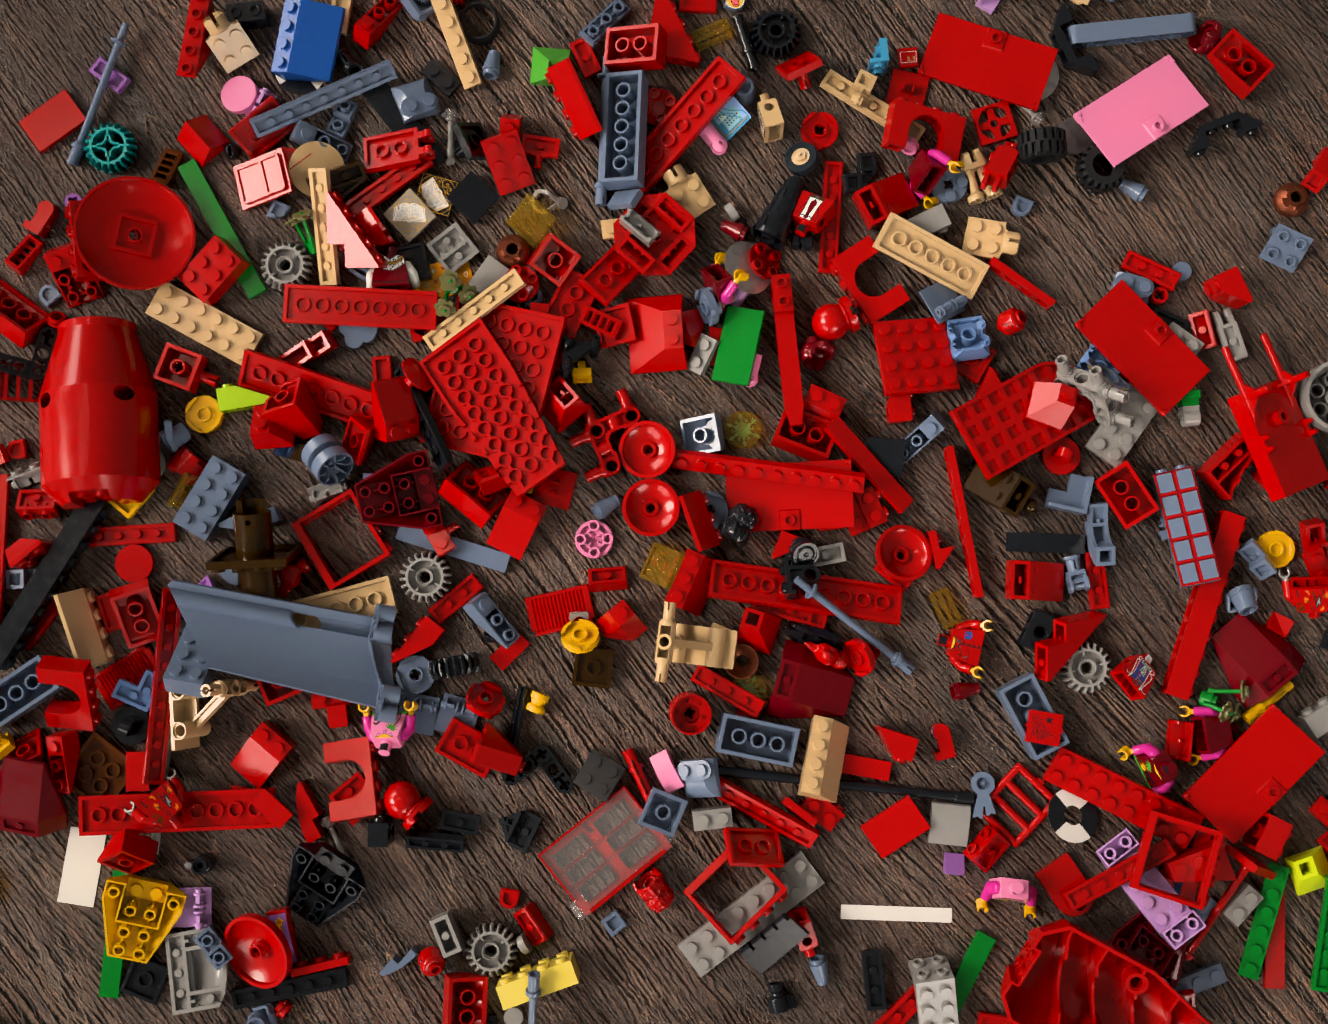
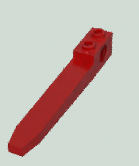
[770,273,804,427]

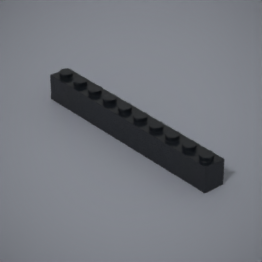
[0,499,112,671]

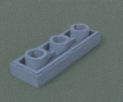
[579,0,631,47]

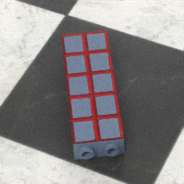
[1152,464,1222,589]

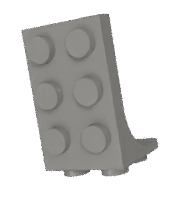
[908,955,959,1024]

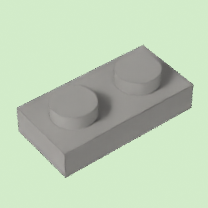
[687,333,719,376]

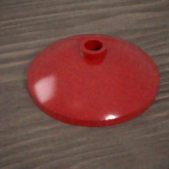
[619,421,676,478]
[622,479,680,536]
[875,525,932,582]

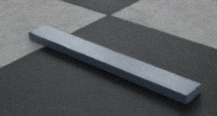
[249,59,398,138]

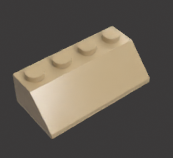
[53,588,114,668]
[797,715,849,803]

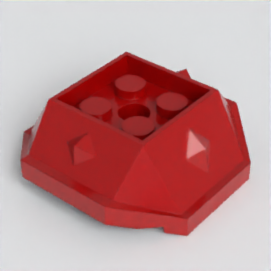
[613,192,696,276]

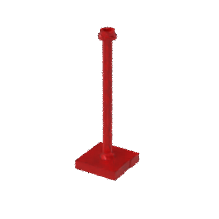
[1184,844,1277,962]

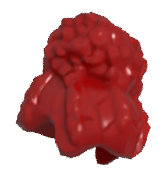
[633,867,674,913]

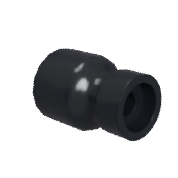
[184,852,217,875]
[767,981,797,1014]

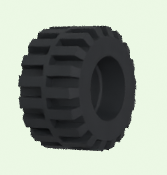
[1017,126,1067,165]
[1075,144,1128,194]

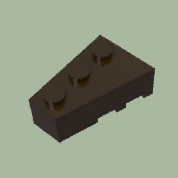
[305,159,368,198]

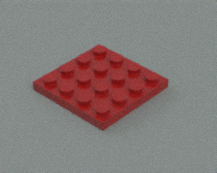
[872,317,960,396]

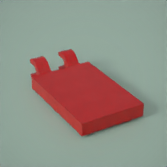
[363,127,435,174]

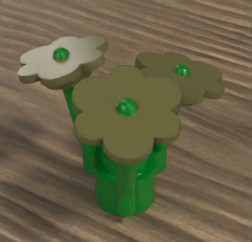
[284,209,317,254]

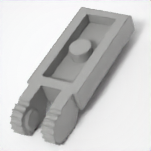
[1212,308,1248,361]

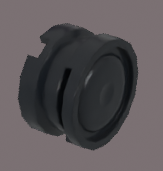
[789,536,819,565]

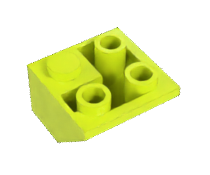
[1284,846,1328,896]

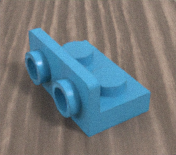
[867,37,889,76]

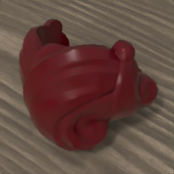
[1187,19,1222,56]
[800,336,836,371]

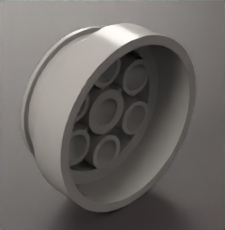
[1298,362,1328,433]

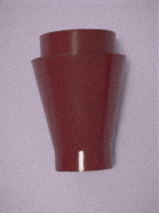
[720,219,750,242]
[950,682,980,701]

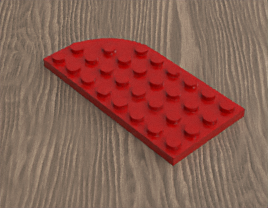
[949,361,1095,480]

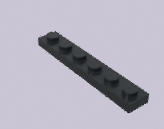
[393,364,454,472]

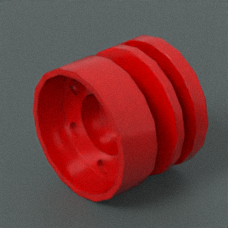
[668,691,712,735]

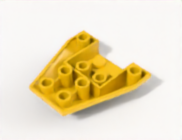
[102,874,187,964]

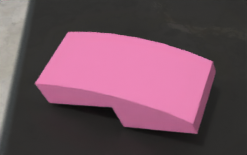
[649,749,685,793]

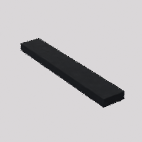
[231,965,351,1010]

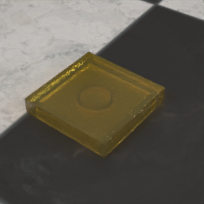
[506,193,558,248]
[639,542,685,590]

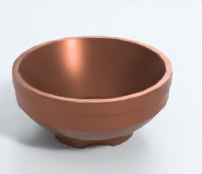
[1273,183,1309,218]
[496,234,531,269]
[725,644,759,679]

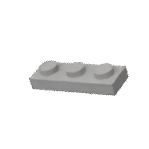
[786,542,846,567]

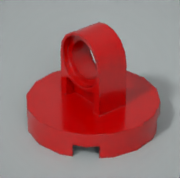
[1041,437,1081,475]
[842,638,880,677]

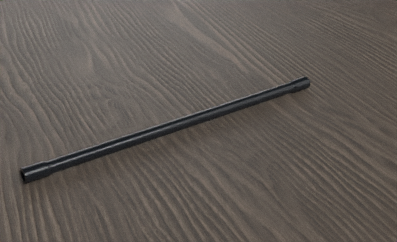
[718,765,974,804]

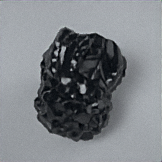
[719,503,759,547]

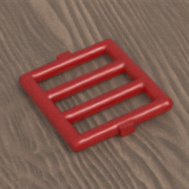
[983,763,1054,848]

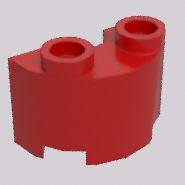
[166,445,207,485]

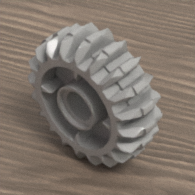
[260,241,313,292]
[399,551,452,603]
[1059,641,1112,694]
[465,922,518,977]

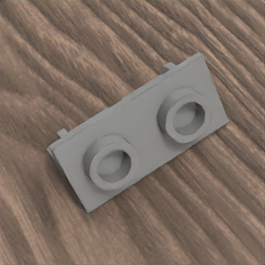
[6,461,40,490]
[307,479,349,505]

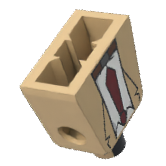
[757,93,784,143]

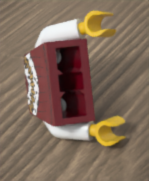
[366,247,423,291]

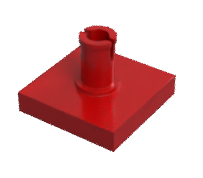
[775,51,823,90]

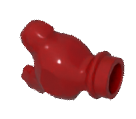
[276,557,312,598]
[804,641,849,669]

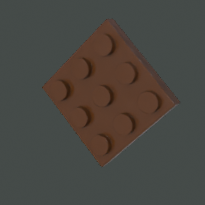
[73,731,126,796]

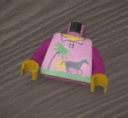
[358,700,419,756]
[976,877,1037,918]

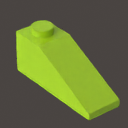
[216,383,274,414]

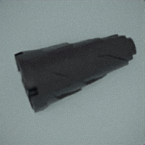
[750,175,804,250]

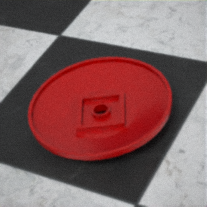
[73,176,196,290]

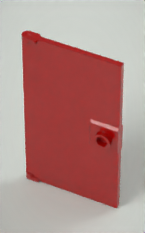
[917,12,1058,112]
[1074,280,1210,417]
[725,459,855,532]
[1182,704,1325,844]

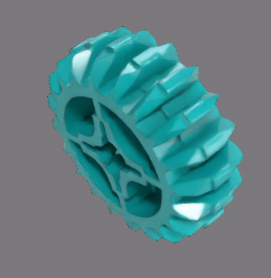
[84,122,138,175]

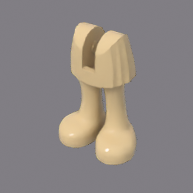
[960,148,1003,205]

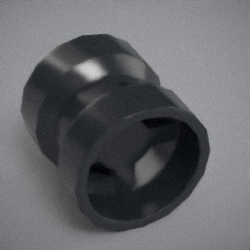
[791,231,812,251]

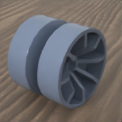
[301,434,354,486]

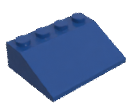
[271,0,346,82]

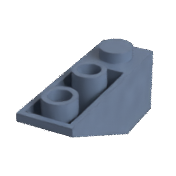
[289,120,353,163]
[903,410,949,465]
[463,592,521,649]

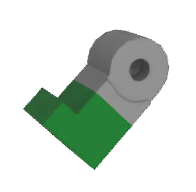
[1177,390,1201,427]

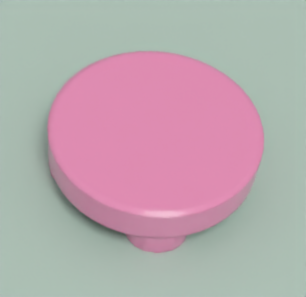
[221,76,260,115]
[575,520,613,559]

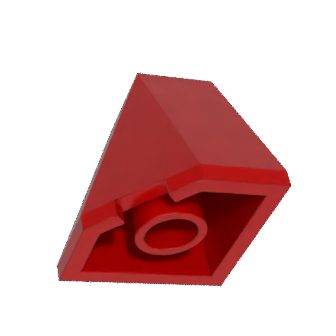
[337,205,397,252]
[262,377,323,440]
[594,599,648,641]
[470,721,526,776]

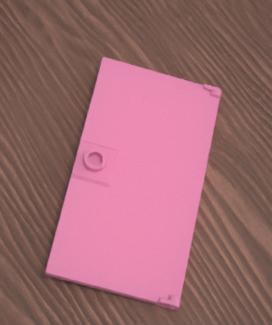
[1073,54,1209,167]

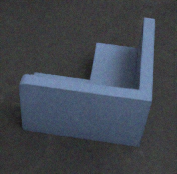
[1043,474,1095,515]

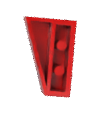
[1195,433,1252,500]
[1161,840,1236,882]

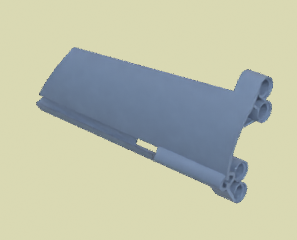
[168,580,401,724]

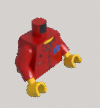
[937,620,994,679]

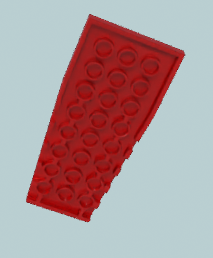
[418,318,566,497]

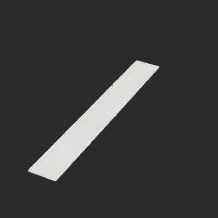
[841,904,952,923]

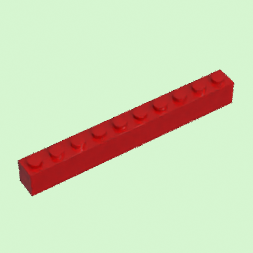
[1160,510,1246,701]

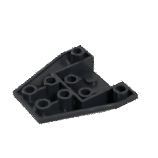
[285,842,366,927]

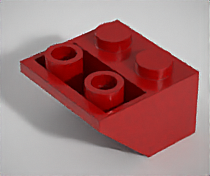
[543,375,589,434]

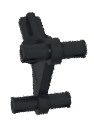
[560,334,601,378]

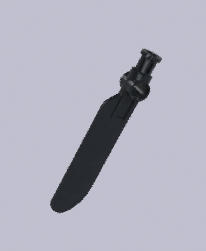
[336,47,445,167]

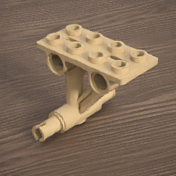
[655,601,738,683]
[169,678,259,751]

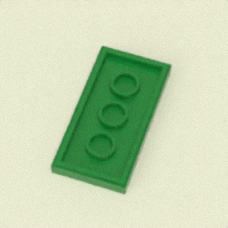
[711,305,765,387]

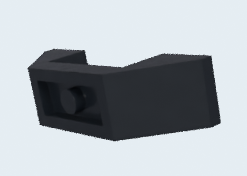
[1049,3,1099,77]
[1186,111,1263,158]

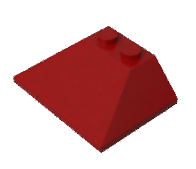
[626,294,688,375]

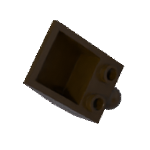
[962,463,1038,518]

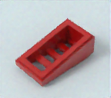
[4,233,45,277]
[579,305,623,339]

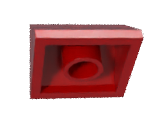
[177,115,231,168]
[342,415,375,466]

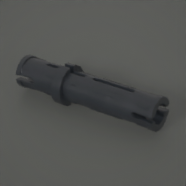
[732,14,760,72]

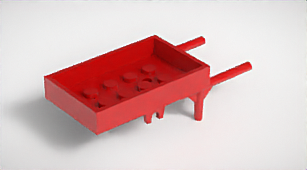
[1221,333,1328,502]

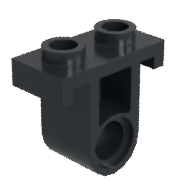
[779,557,821,600]

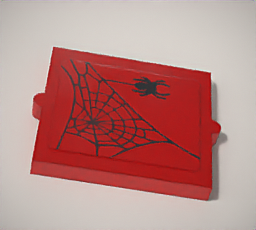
[1024,709,1064,747]

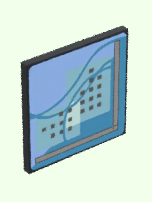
[711,95,753,143]

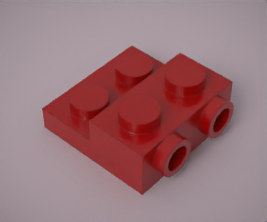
[847,486,889,537]

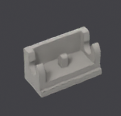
[619,207,661,248]

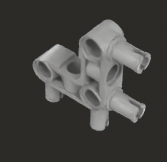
[1054,355,1137,428]

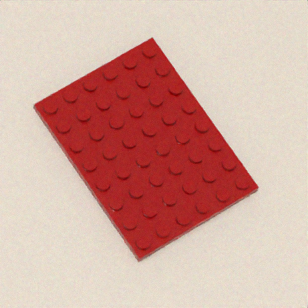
[419,296,567,458]

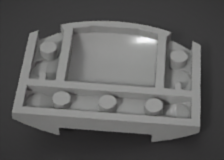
[165,927,228,1015]

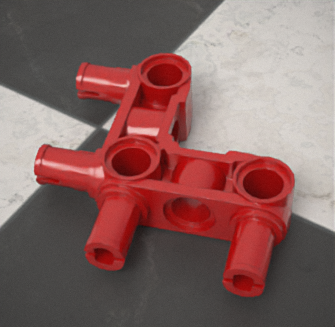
[569,388,641,483]

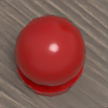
[812,295,860,341]
[383,781,433,830]

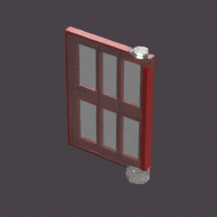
[538,785,673,920]

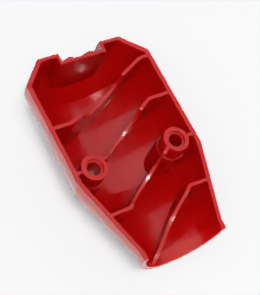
[38,316,161,510]
[1001,919,1213,1024]

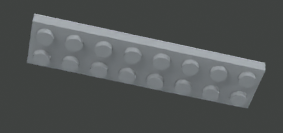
[1084,322,1204,467]
[677,851,825,977]

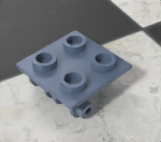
[1259,223,1314,273]
[919,282,968,324]
[398,691,440,736]
[434,693,478,733]

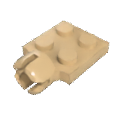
[203,11,260,74]
[662,164,716,218]
[962,216,1021,260]

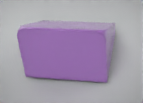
[943,852,965,876]

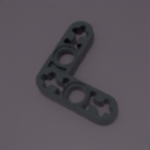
[0,327,57,381]
[502,744,574,794]

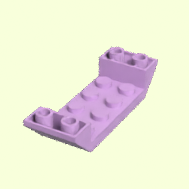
[1095,828,1206,950]

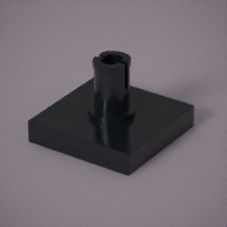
[451,122,487,160]

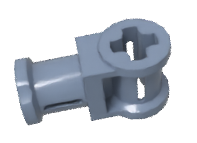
[1062,554,1090,594]

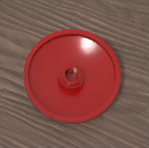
[223,913,292,989]

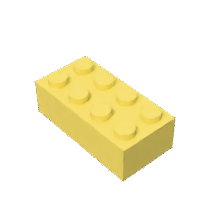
[496,951,581,1011]

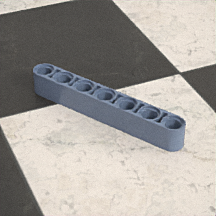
[1066,13,1197,49]

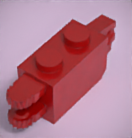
[980,141,1019,193]

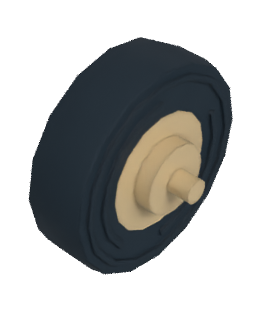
[785,142,819,176]

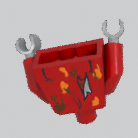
[1278,566,1328,619]
[124,769,186,830]

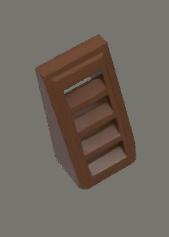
[150,147,184,189]

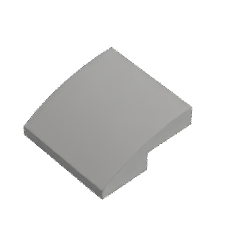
[426,222,479,272]
[468,255,509,304]
[927,801,971,847]

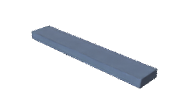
[395,527,511,573]

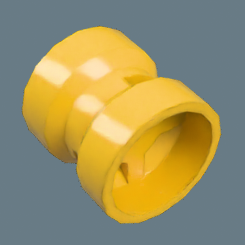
[526,690,550,715]

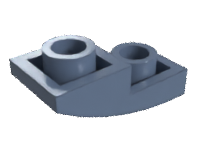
[325,100,358,140]
[194,924,234,971]

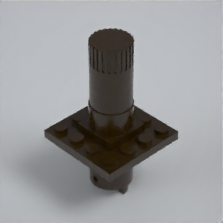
[205,498,304,599]

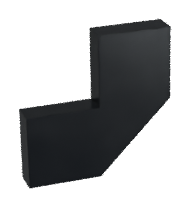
[841,151,878,194]

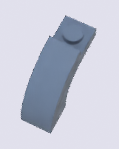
[1085,502,1116,566]

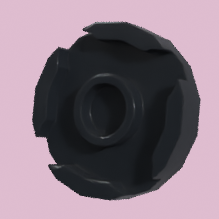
[112,706,149,745]

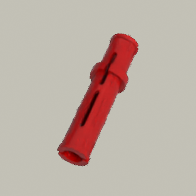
[622,747,652,804]

